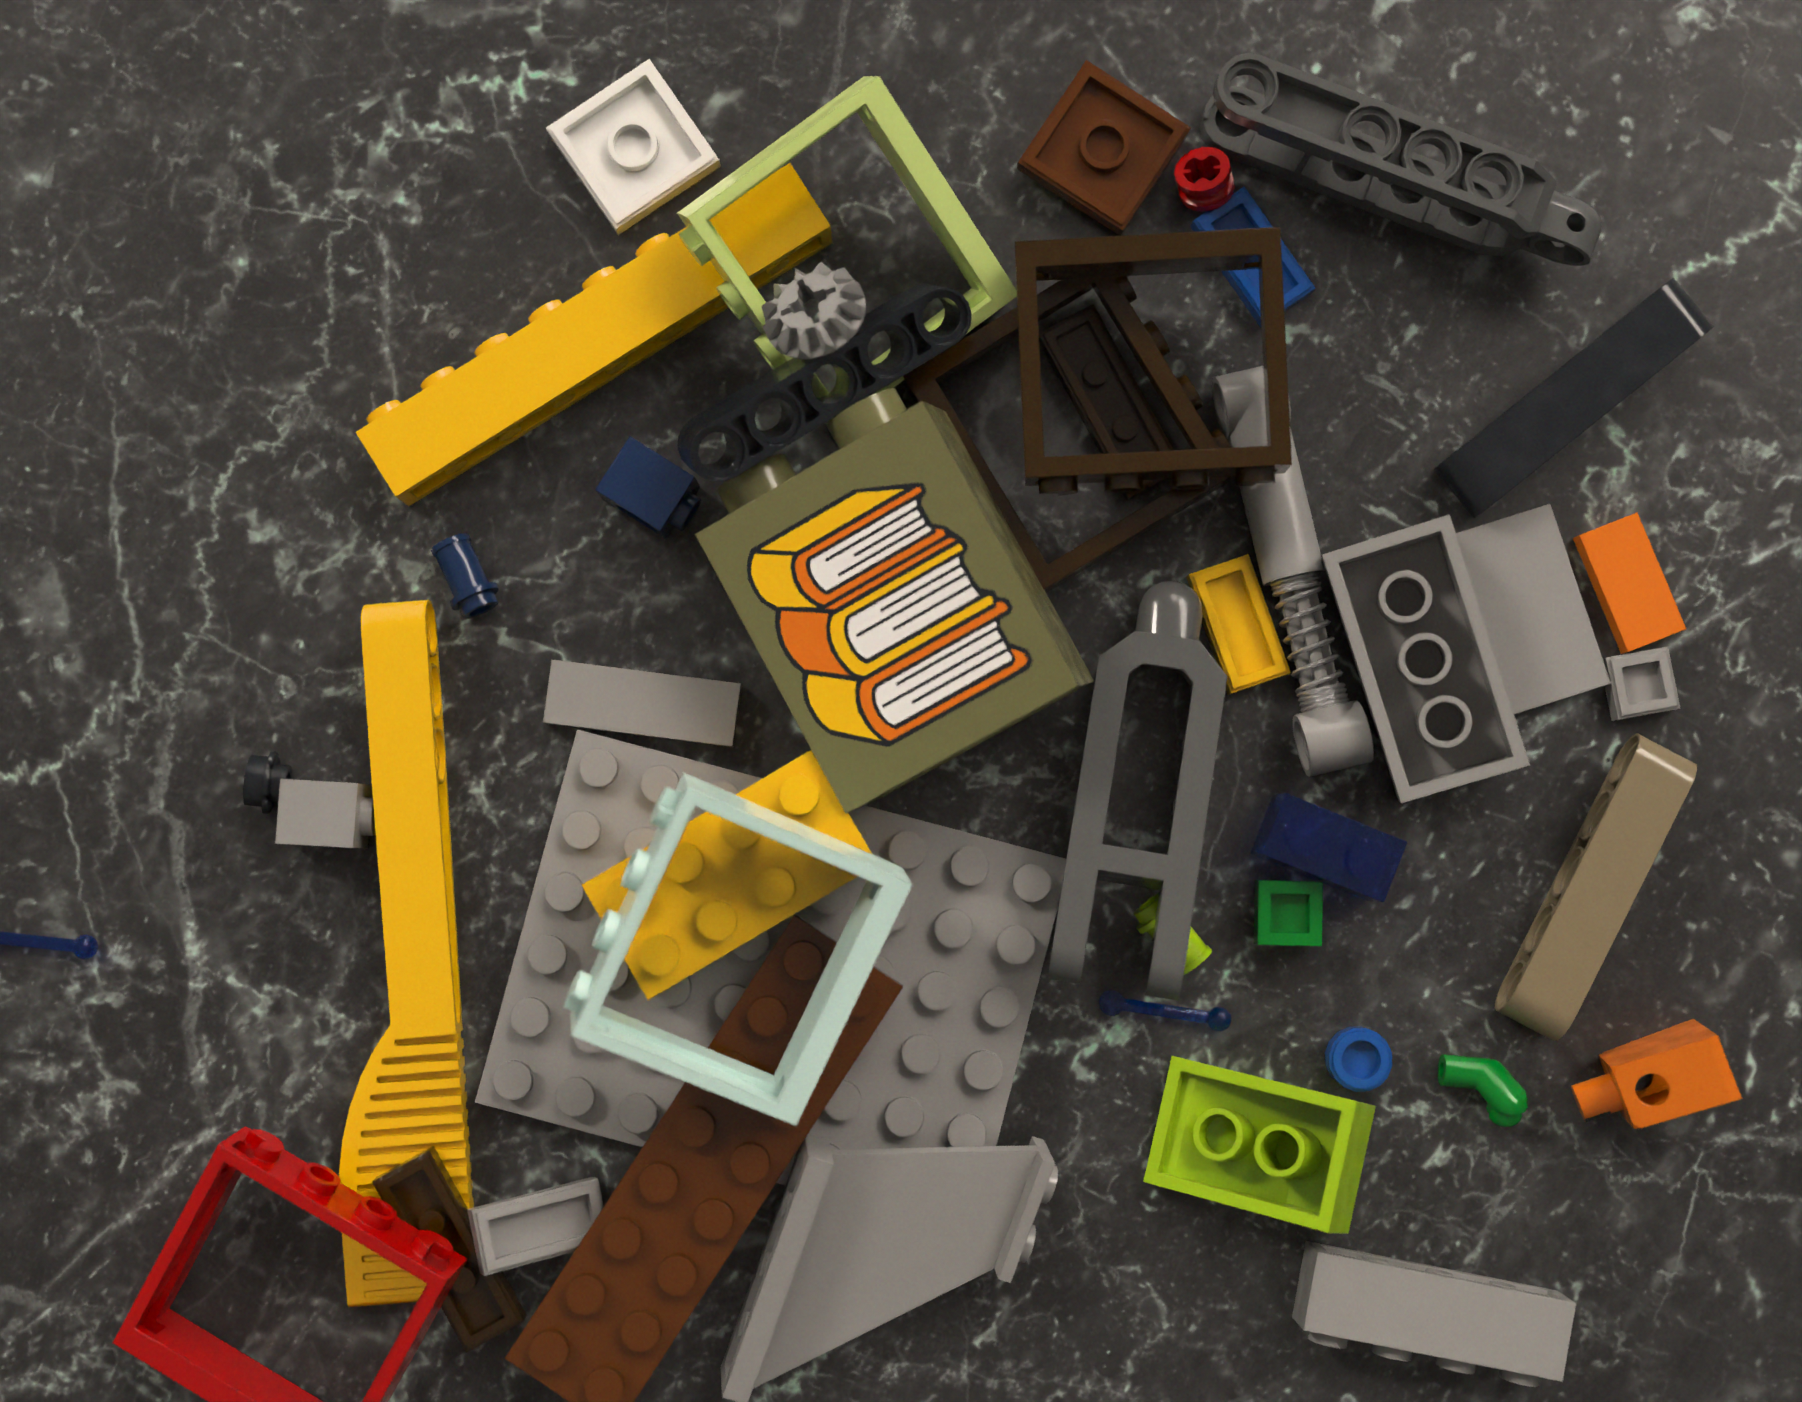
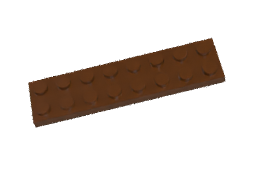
[505,914,903,1402]

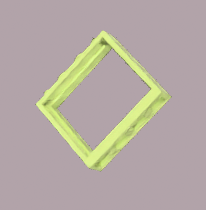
[677,76,1017,425]

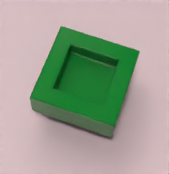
[1254,880,1323,946]

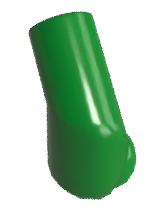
[1438,1054,1528,1127]

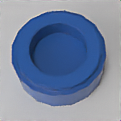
[1325,1026,1392,1092]

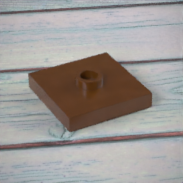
[1017,60,1191,236]

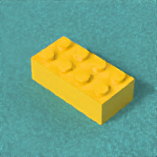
[581,750,873,1000]

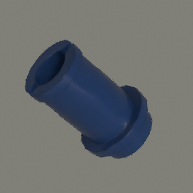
[431,533,499,619]

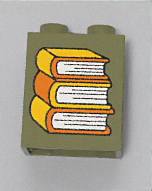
[695,388,1094,814]

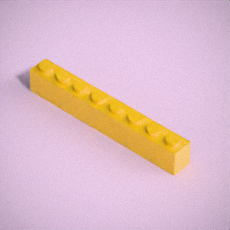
[355,163,832,506]

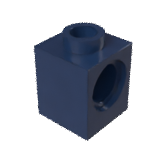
[595,436,701,540]

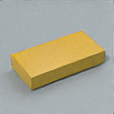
[1186,554,1291,695]

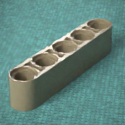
[1495,733,1697,1041]

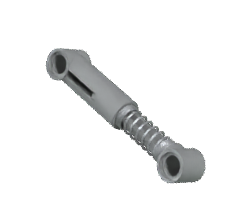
[1212,366,1374,777]

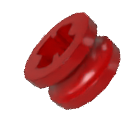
[1174,147,1235,211]

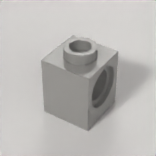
[275,779,376,848]

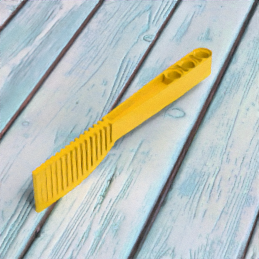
[339,600,474,1307]

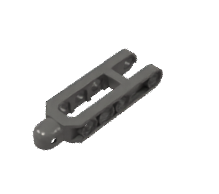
[1199,53,1602,266]
[1048,581,1227,1001]

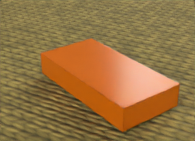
[1573,512,1686,654]

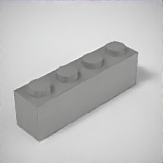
[1292,1241,1576,1387]

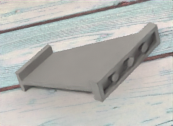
[720,1134,1058,1402]

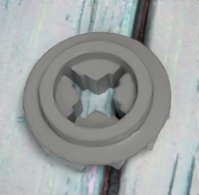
[762,262,866,359]

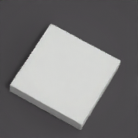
[546,59,721,235]

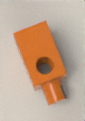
[1571,1019,1742,1129]

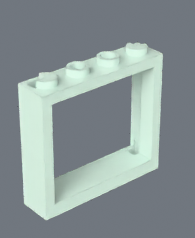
[564,773,912,1126]

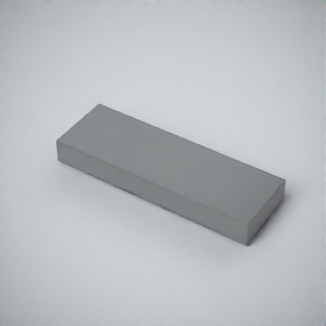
[543,660,742,747]

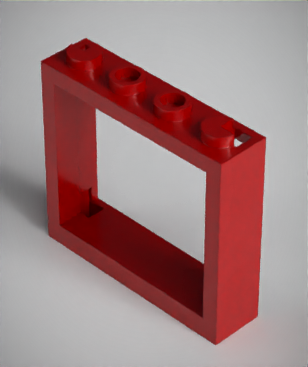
[113,1126,467,1402]

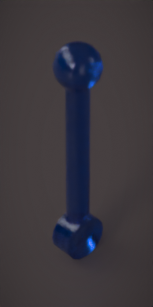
[0,932,98,960]
[1099,990,1232,1032]

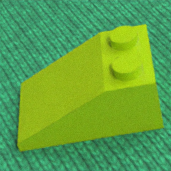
[1143,1056,1376,1234]

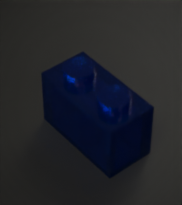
[1250,793,1407,903]

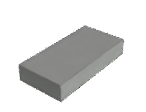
[467,1177,604,1276]

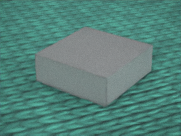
[1603,647,1681,721]

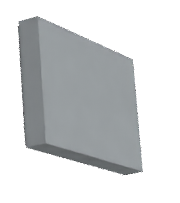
[1456,504,1611,714]

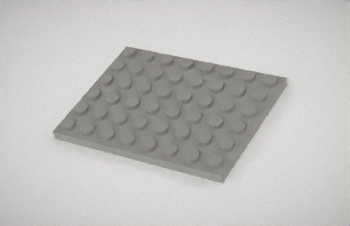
[475,729,1066,1185]

